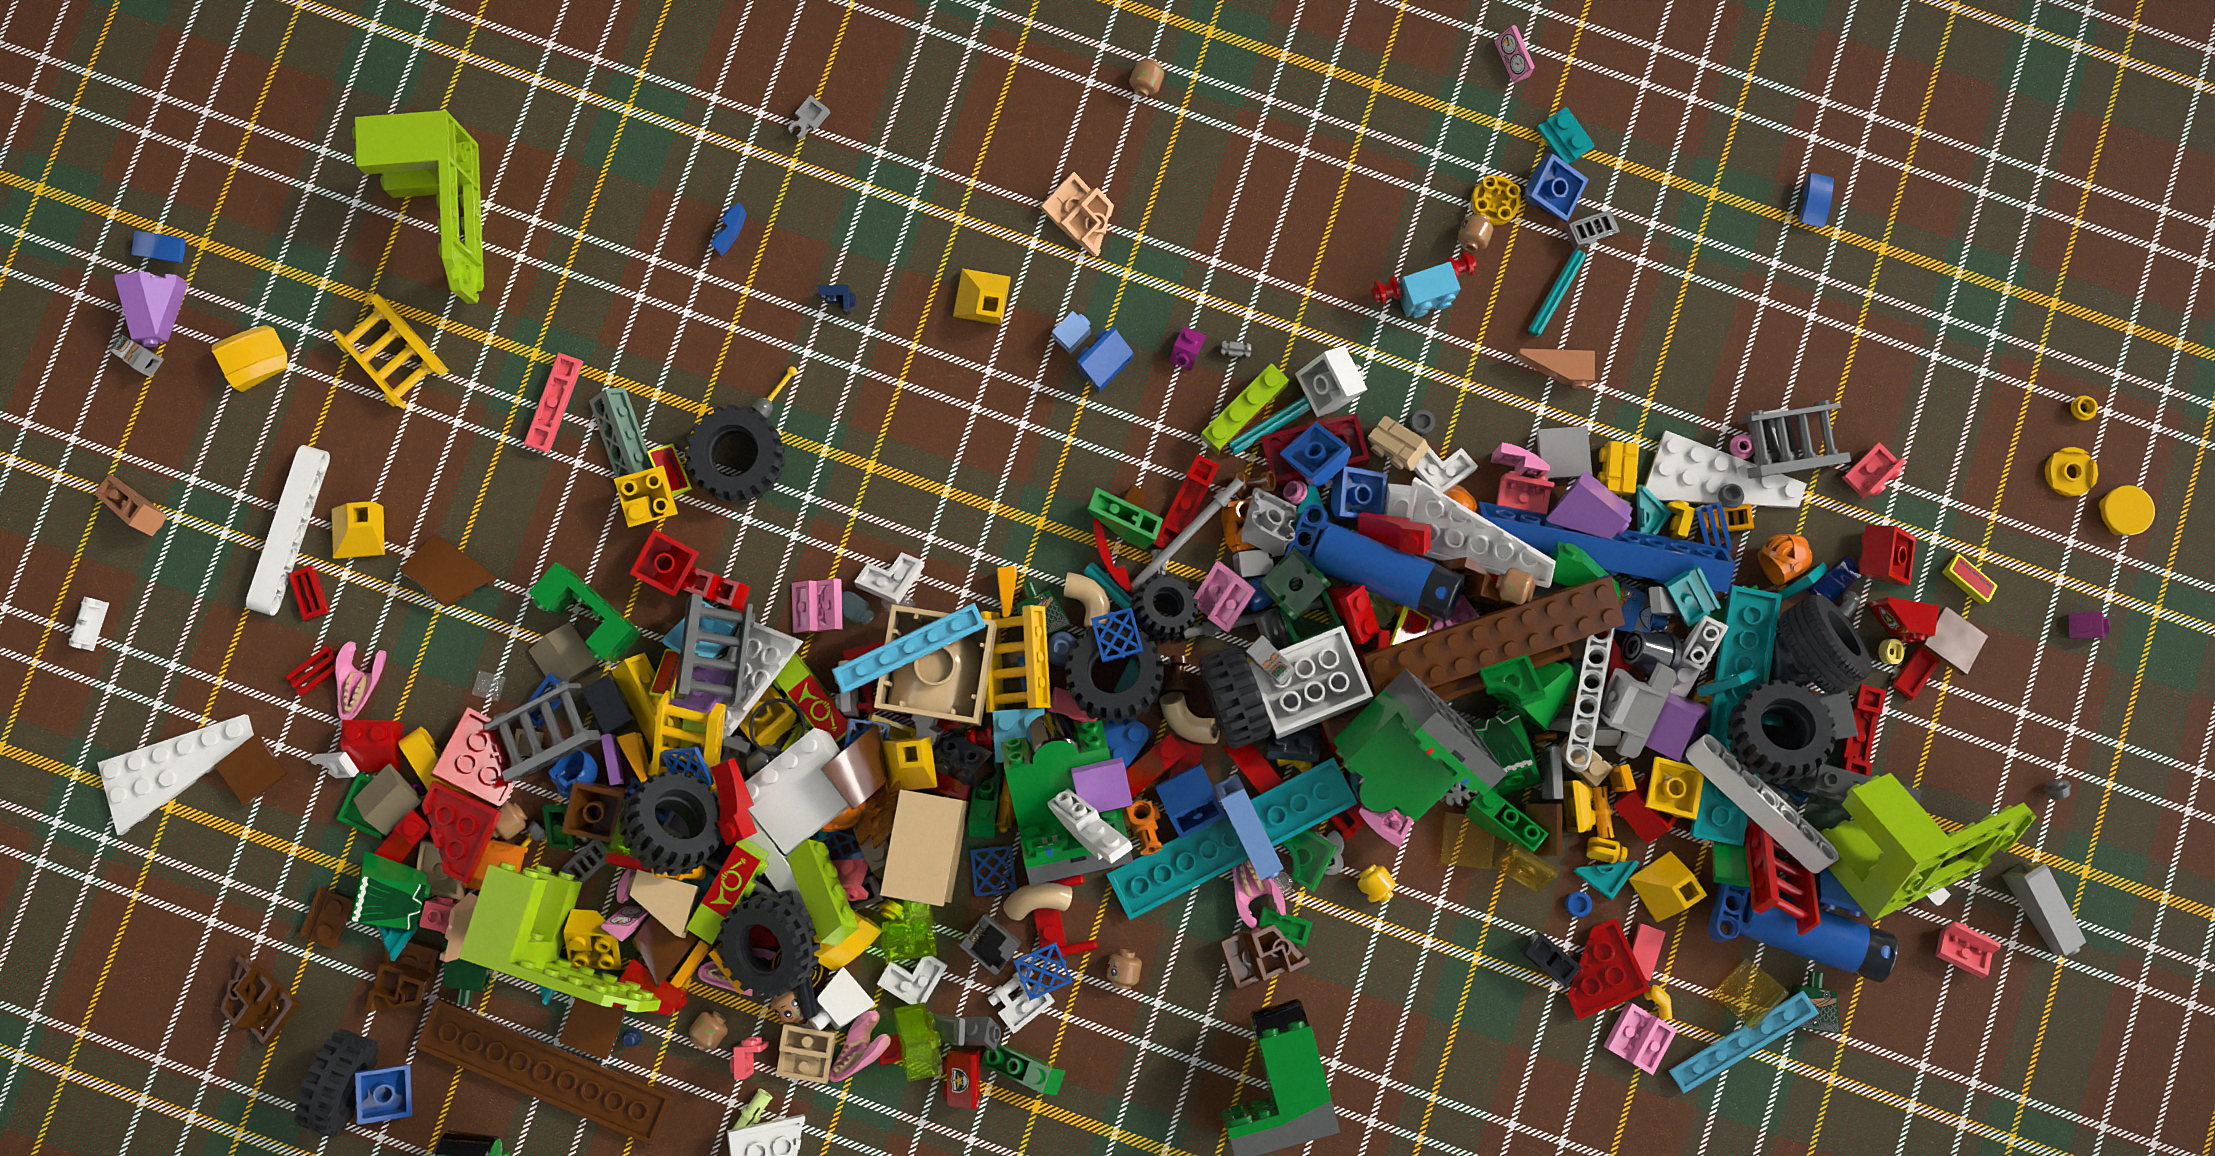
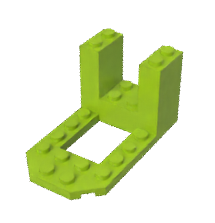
[352,110,484,304]
[1820,773,2037,921]
[459,861,661,1012]

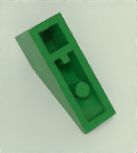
[1087,487,1163,550]
[1549,541,1621,601]

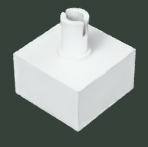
[1295,345,1367,417]

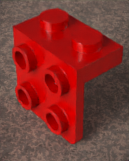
[1326,585,1380,644]

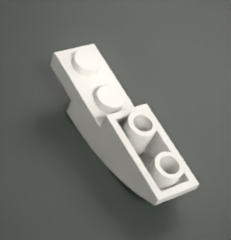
[1670,615,1728,698]
[1047,789,1133,864]

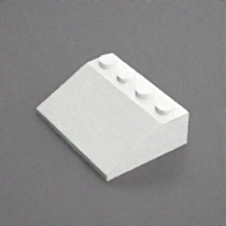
[1249,625,1373,739]
[745,728,849,855]

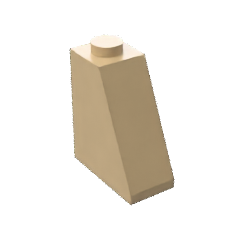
[628,870,701,938]

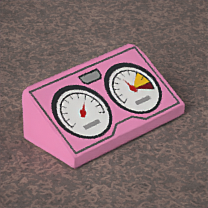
[1495,25,1535,83]
[601,906,649,941]

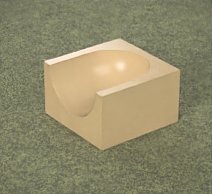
[874,604,997,727]
[880,789,970,906]

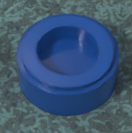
[1565,891,1592,917]

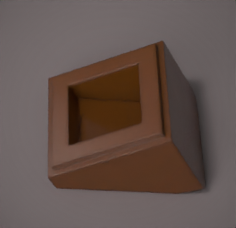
[1123,484,1147,509]

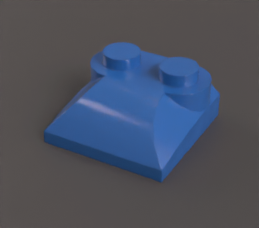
[1524,153,1589,222]
[1280,422,1351,487]
[1331,466,1387,520]
[1102,719,1153,770]
[354,1064,412,1125]

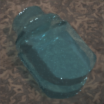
[842,591,874,625]

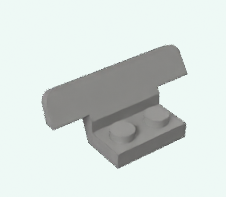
[1599,662,1677,758]

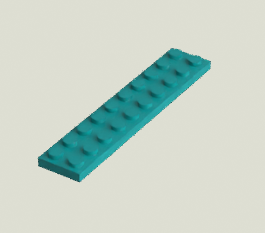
[1690,585,1782,846]
[1106,757,1357,920]

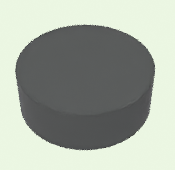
[1409,409,1435,435]

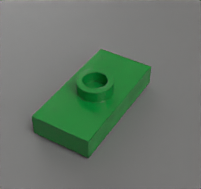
[1257,906,1312,947]

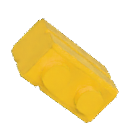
[1597,441,1639,497]

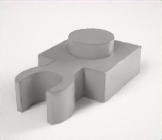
[788,95,830,140]

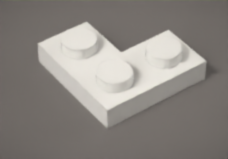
[1413,446,1478,493]
[854,552,924,605]
[877,952,948,1011]

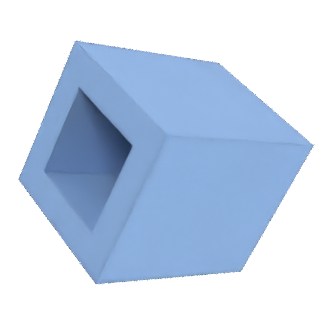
[1052,311,1091,354]

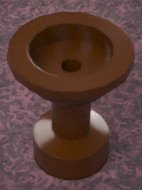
[1233,470,1276,500]
[1163,655,1193,695]

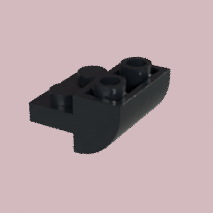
[1266,722,1320,762]

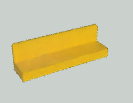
[612,652,683,751]

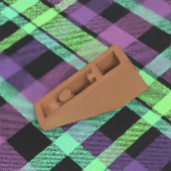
[1515,349,1595,389]
[94,474,168,537]

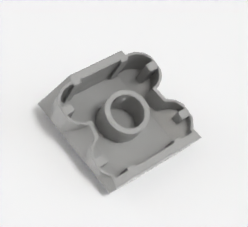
[1241,488,1297,557]

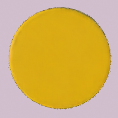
[1471,175,1521,225]
[2099,485,2155,536]

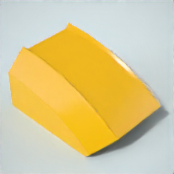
[212,325,287,392]
[813,910,883,972]

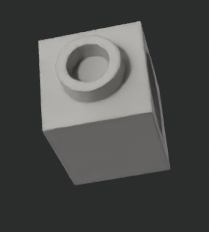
[1233,550,1273,580]

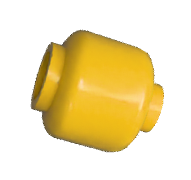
[1357,864,1396,904]

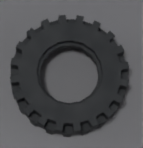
[717,892,820,999]
[294,1029,379,1138]

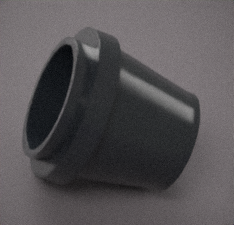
[1621,630,1682,680]

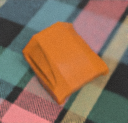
[1221,495,1276,553]
[462,839,528,890]

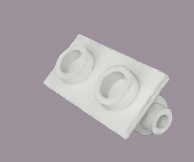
[68,597,109,651]

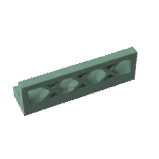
[589,387,654,478]

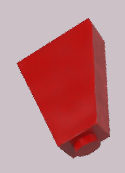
[612,957,689,1015]

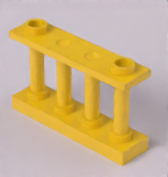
[332,293,449,409]
[981,605,1051,713]
[648,690,726,793]

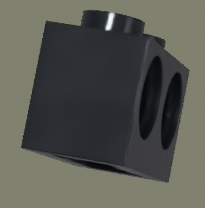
[1520,931,1582,987]

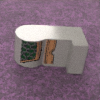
[109,334,164,377]
[1246,635,1296,685]

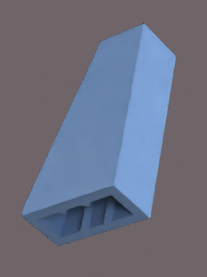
[1214,775,1284,880]

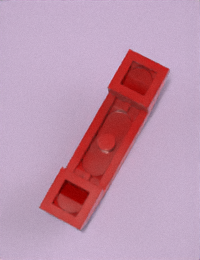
[1153,454,1220,554]
[1094,517,1132,593]
[1841,684,1886,776]
[1223,743,1284,795]

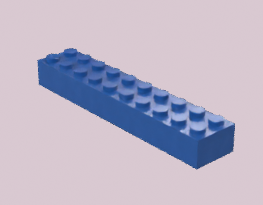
[1476,501,1736,594]

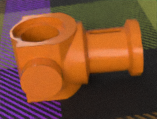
[1122,800,1163,855]

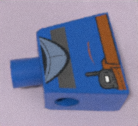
[1614,582,1668,635]

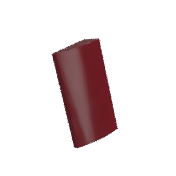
[1260,413,1370,487]

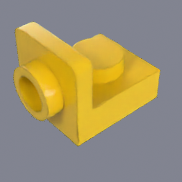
[1665,500,1696,540]

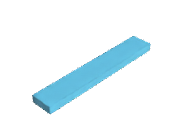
[832,603,986,694]
[1669,991,1819,1094]

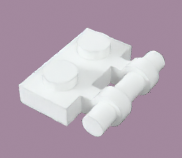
[988,967,1055,1034]

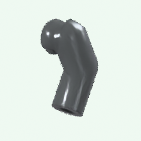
[1838,591,1860,618]

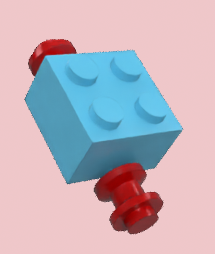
[1371,251,1477,318]
[966,708,1076,763]

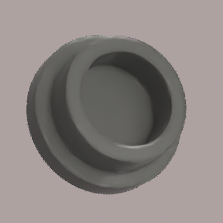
[1718,484,1744,508]
[2044,778,2071,800]

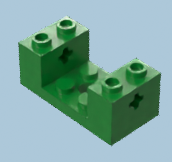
[528,562,643,663]

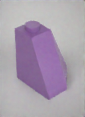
[114,272,188,347]

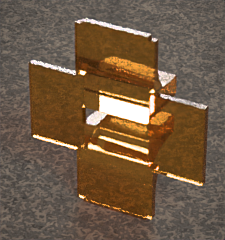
[855,780,902,849]

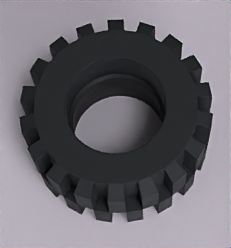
[1129,573,1198,643]

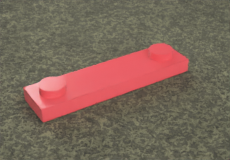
[523,353,583,454]

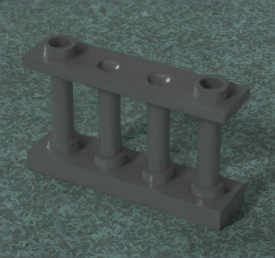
[1738,400,1851,479]
[674,594,755,708]
[484,681,601,782]
[1794,764,1922,804]

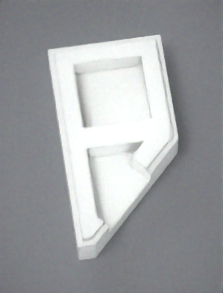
[310,752,359,778]

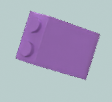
[1546,471,1633,540]
[1622,693,1710,761]

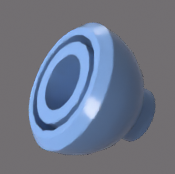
[1047,632,1076,667]

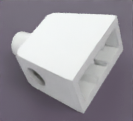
[809,967,875,1031]

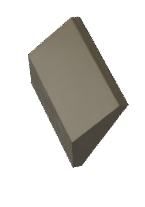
[528,622,599,686]
[353,764,424,836]

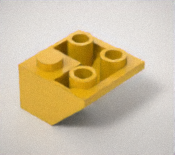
[953,268,1011,325]
[614,465,678,527]
[332,501,385,559]
[881,736,937,792]
[1628,851,1707,922]
[563,909,622,970]

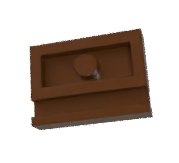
[299,887,353,949]

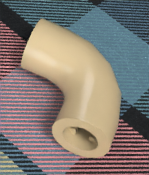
[1063,572,1110,630]
[1159,692,1220,744]
[1004,882,1072,920]

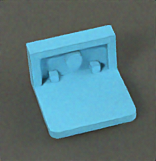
[663,600,738,668]

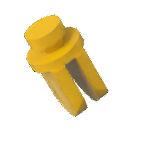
[1586,837,1627,864]

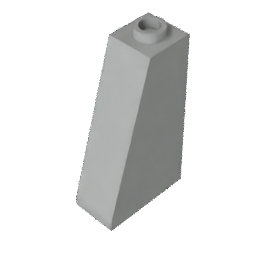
[2001,862,2086,957]

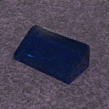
[1807,555,1861,602]

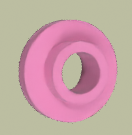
[1729,434,1754,459]
[1283,481,1307,505]

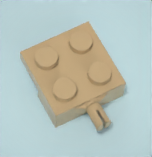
[776,1009,837,1084]

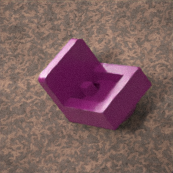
[1169,326,1206,370]
[2068,612,2110,639]

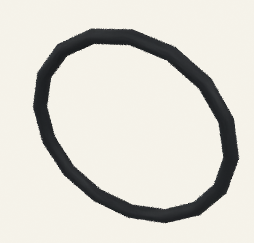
[749,698,806,756]

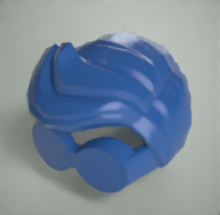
[548,749,598,798]

